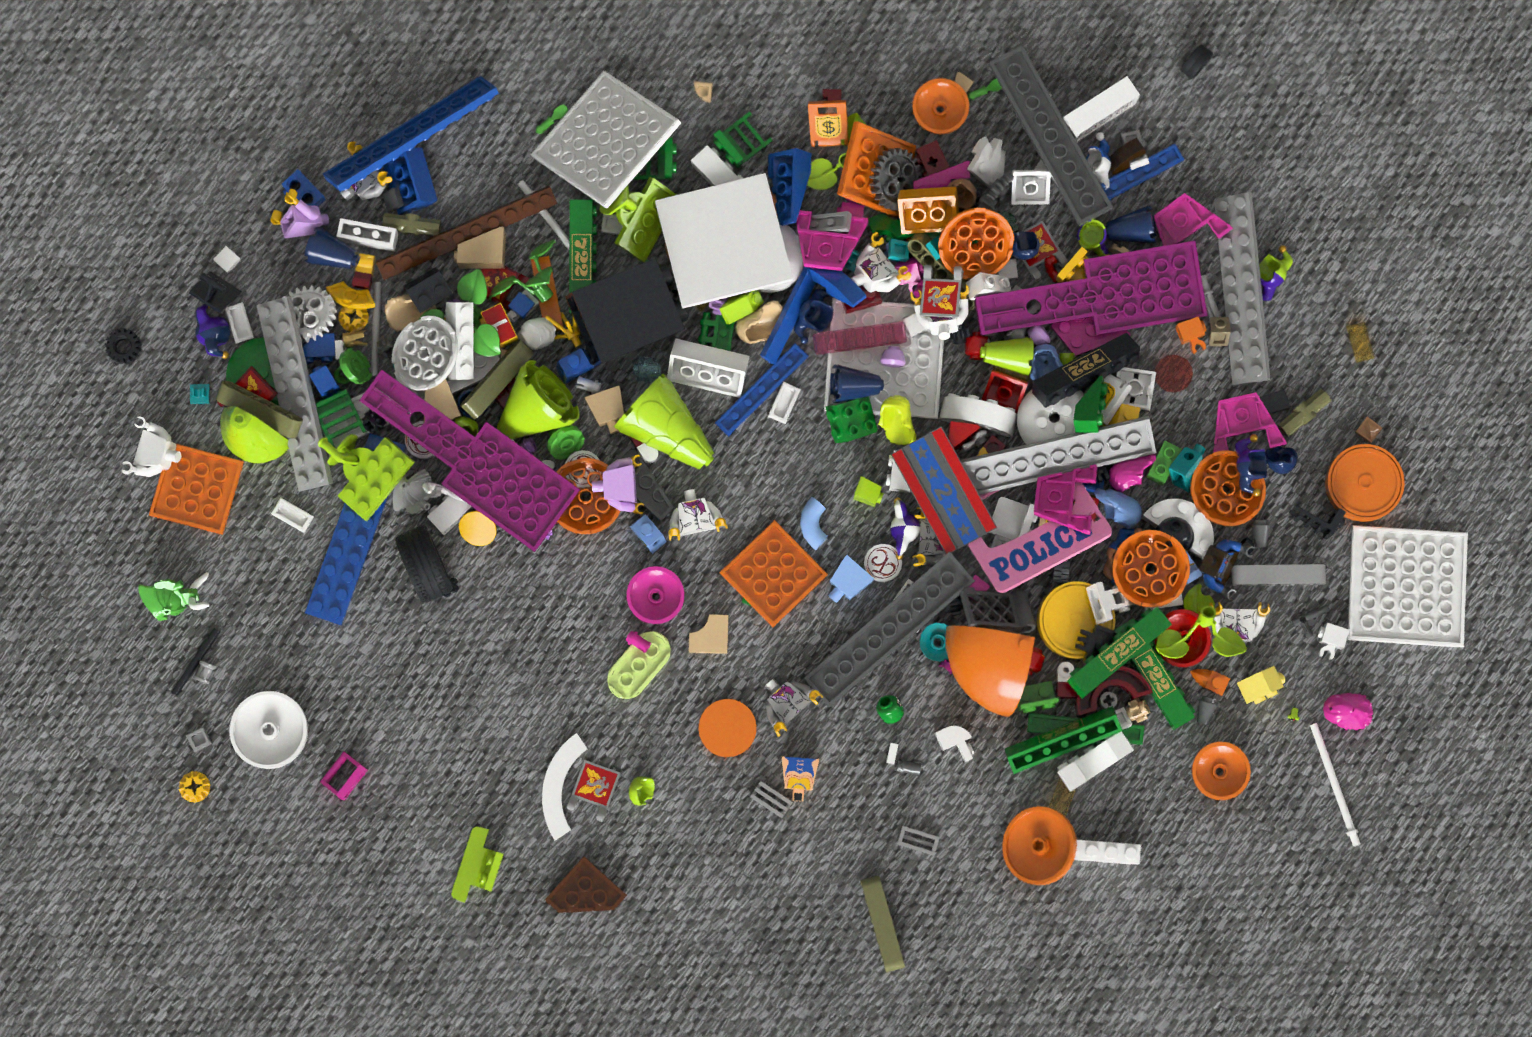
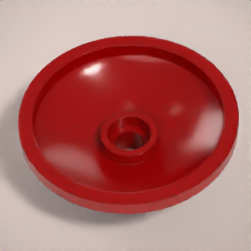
[1155,609,1212,667]

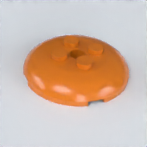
[938,208,1014,280]
[1190,450,1266,526]
[556,458,621,534]
[1112,530,1190,607]

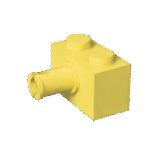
[1237,666,1285,704]

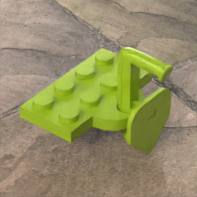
[599,177,677,263]
[318,434,415,521]

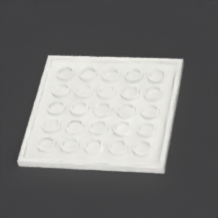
[531,71,681,209]
[655,173,794,309]
[824,298,944,420]
[1347,525,1468,647]

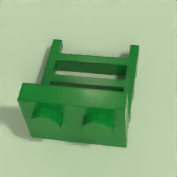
[713,111,773,169]
[632,137,677,181]
[316,390,366,447]

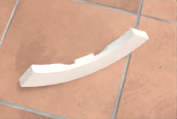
[542,733,587,841]

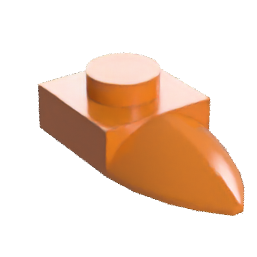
[1190,669,1230,696]

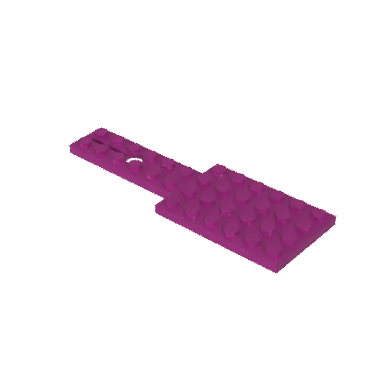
[974,241,1208,335]
[359,370,580,552]

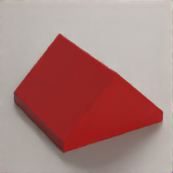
[982,370,1028,414]
[948,421,980,451]

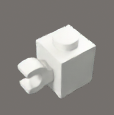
[1317,623,1349,660]

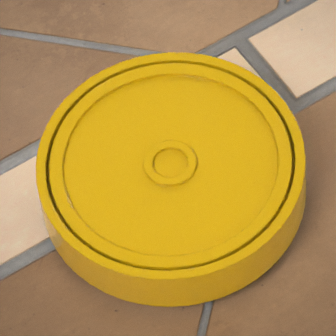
[1037,581,1116,659]

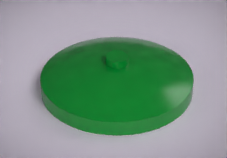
[226,337,279,406]

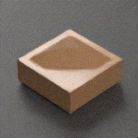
[1355,417,1382,444]

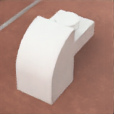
[935,726,974,762]

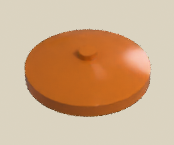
[1002,806,1077,885]

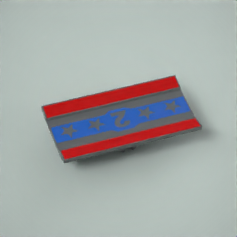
[891,426,997,554]

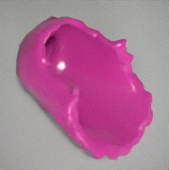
[1109,454,1156,493]
[1323,693,1373,730]

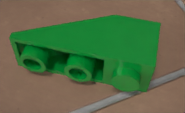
[1073,376,1108,433]

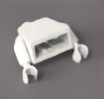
[122,417,181,477]

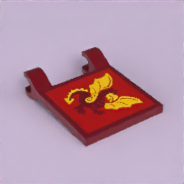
[480,266,530,312]
[217,366,278,407]

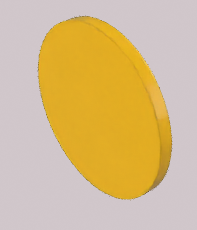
[459,510,497,546]

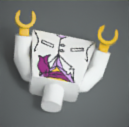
[851,232,911,292]
[911,285,970,340]
[668,489,728,541]
[1209,601,1270,642]

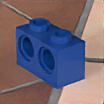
[281,169,326,207]
[309,365,342,399]

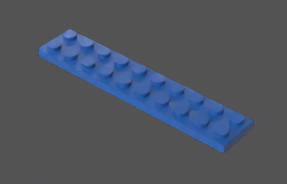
[323,76,499,192]
[305,433,406,626]

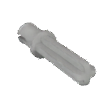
[1201,275,1221,320]

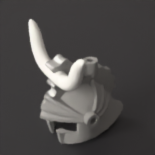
[393,469,464,514]

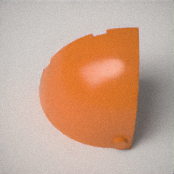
[945,626,1035,717]

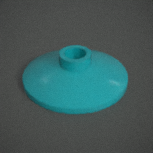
[919,623,948,661]

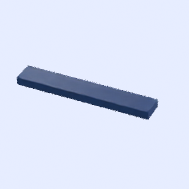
[1104,144,1184,200]
[760,267,816,365]
[715,343,809,437]

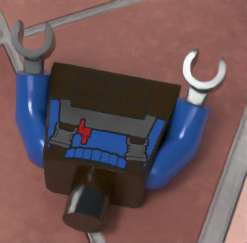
[1199,539,1255,600]

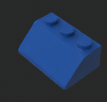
[383,148,438,215]

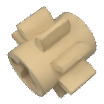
[1126,698,1150,723]

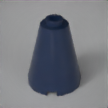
[1105,205,1157,243]
[305,227,360,269]
[830,364,884,403]

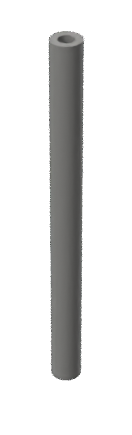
[371,282,382,376]

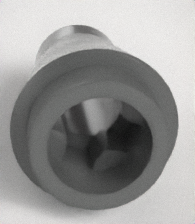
[1251,520,1271,547]
[1197,695,1218,725]

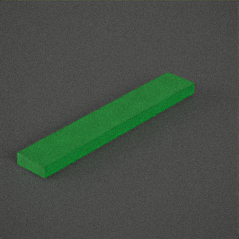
[1027,713,1145,745]

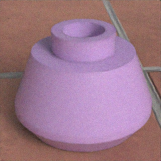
[1027,325,1051,346]
[880,346,906,368]

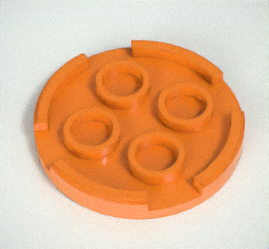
[699,699,757,757]

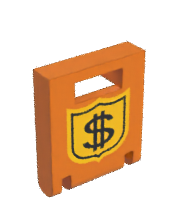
[808,100,849,147]

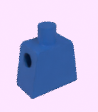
[556,348,595,384]

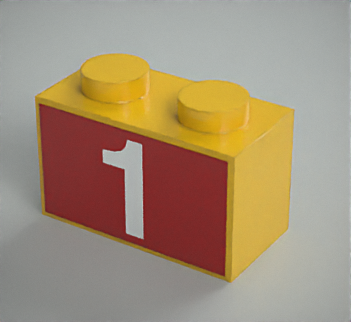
[479,303,518,349]

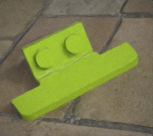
[451,827,503,903]

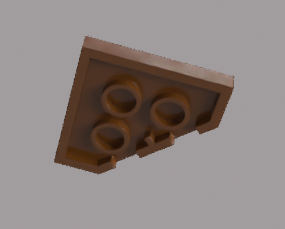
[545,856,627,913]

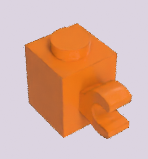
[1175,316,1206,354]

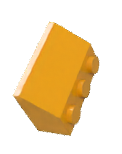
[898,186,959,234]

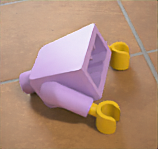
[270,189,329,238]
[592,455,644,514]

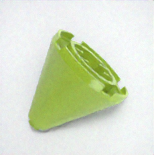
[497,360,580,440]

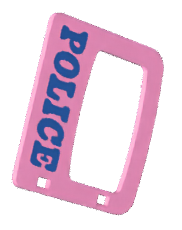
[967,482,1112,593]

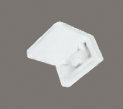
[989,497,1038,540]

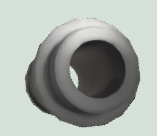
[896,759,921,776]

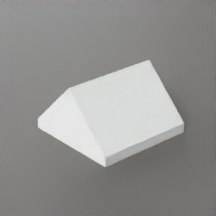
[1011,170,1051,205]

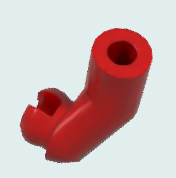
[1044,255,1059,283]

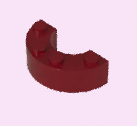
[1075,666,1153,717]

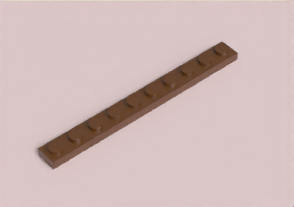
[376,185,558,280]

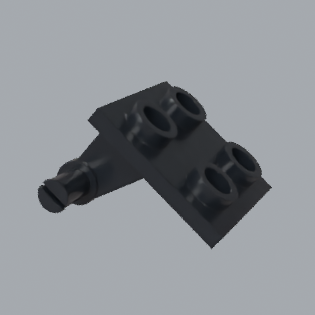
[189,271,242,314]

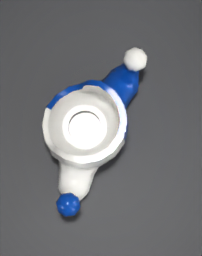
[1086,132,1111,190]

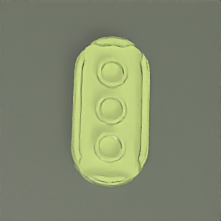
[607,631,671,699]

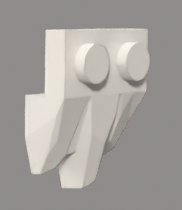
[967,136,1005,188]

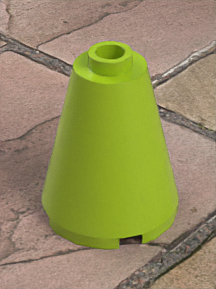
[980,337,1034,376]

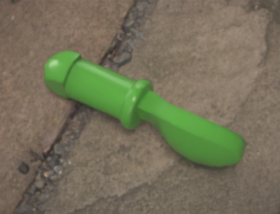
[967,79,1002,100]
[536,105,568,134]

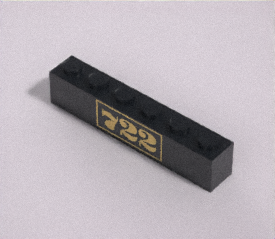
[1032,333,1140,408]

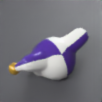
[890,497,920,560]

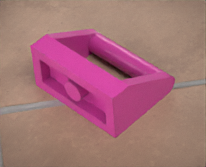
[320,751,368,801]

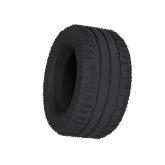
[395,525,453,603]

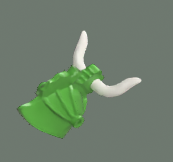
[138,572,209,621]

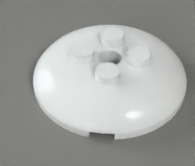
[392,316,458,391]
[1017,390,1084,444]

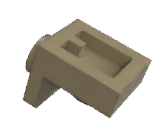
[1209,317,1231,346]

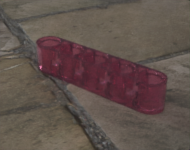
[812,322,907,355]

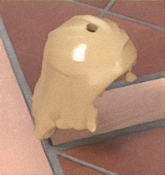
[384,294,436,332]
[735,300,783,344]

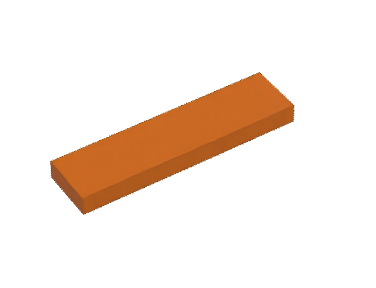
[530,256,563,332]

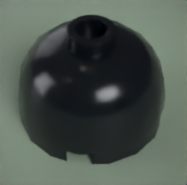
[1156,517,1193,550]

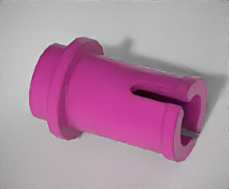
[626,631,651,653]

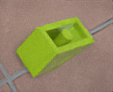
[719,290,764,324]
[853,476,884,507]

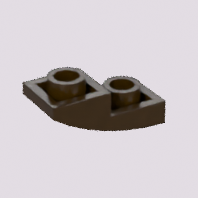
[1110,137,1146,175]

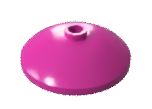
[627,566,684,624]

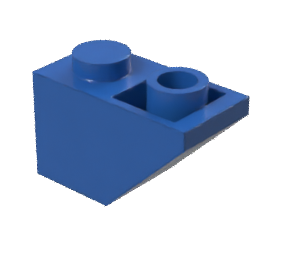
[303,333,337,364]

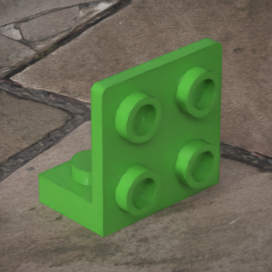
[1017,681,1059,714]

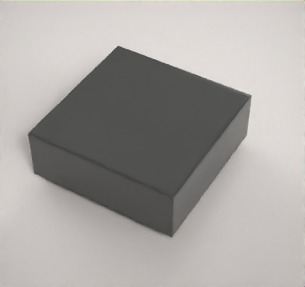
[383,187,404,212]

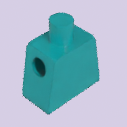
[1169,444,1206,492]

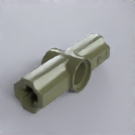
[382,213,441,236]
[1277,389,1332,438]

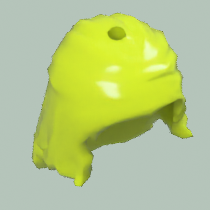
[878,395,916,445]

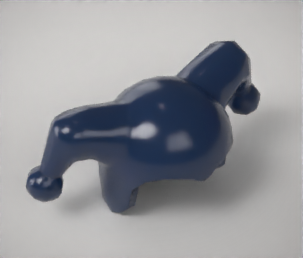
[794,289,834,344]

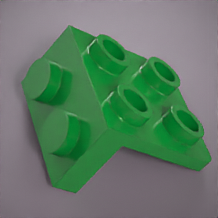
[825,397,877,443]

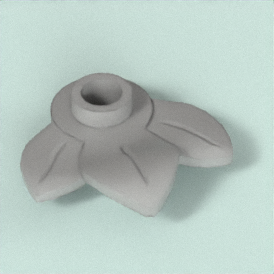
[957,430,989,455]

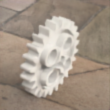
[284,285,337,343]

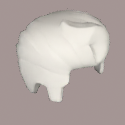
[517,317,556,350]

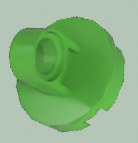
[334,348,372,385]
[547,425,585,460]

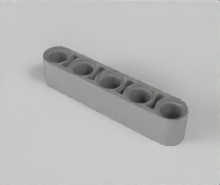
[1231,564,1326,586]

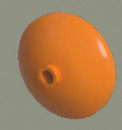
[912,78,969,135]
[1192,742,1251,800]

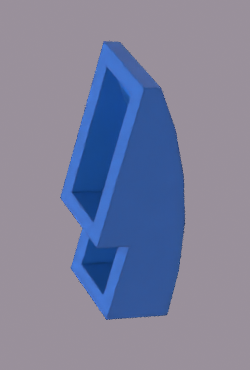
[810,268,867,308]

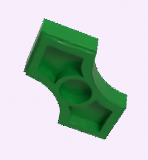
[868,213,915,240]

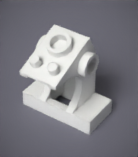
[1086,582,1135,625]

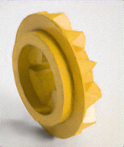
[338,306,369,332]
[179,771,210,802]

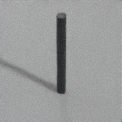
[171,628,220,696]

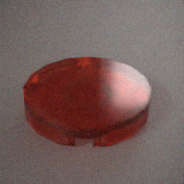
[1155,355,1193,393]

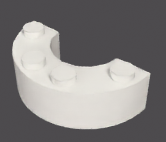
[938,393,1017,438]
[1141,499,1214,560]
[1057,732,1134,792]

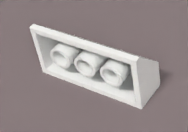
[667,338,750,398]

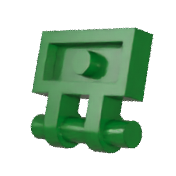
[697,312,735,351]

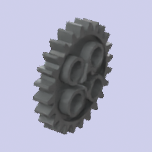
[869,148,922,210]
[976,171,1014,211]

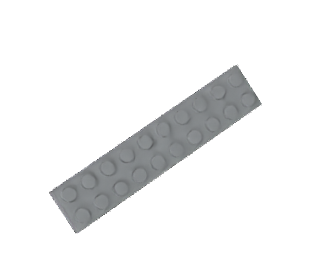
[1214,192,1271,386]
[257,296,333,492]
[960,416,1156,495]

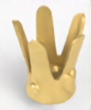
[342,326,368,348]

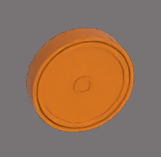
[1325,444,1405,522]

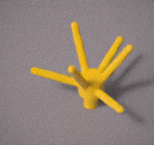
[545,312,582,348]

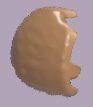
[947,178,977,210]

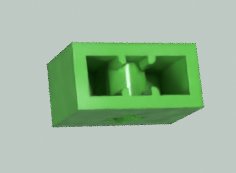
[1146,441,1182,486]

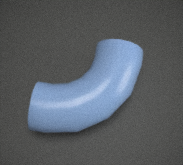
[800,497,828,550]

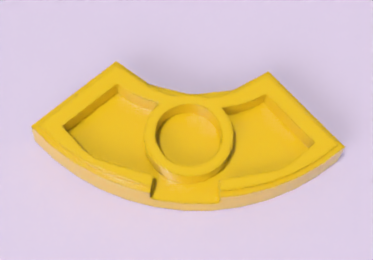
[326,281,375,309]

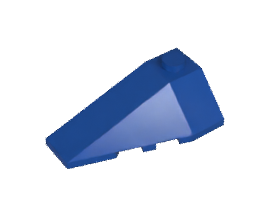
[768,148,811,226]

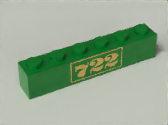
[569,200,597,316]
[1067,607,1172,699]
[1114,618,1195,730]
[1005,706,1123,774]

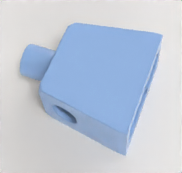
[828,555,874,603]

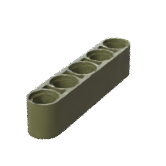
[907,233,976,311]
[460,339,534,420]
[216,381,303,439]
[860,875,905,973]

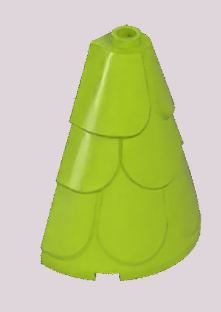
[614,373,715,470]
[220,406,289,463]

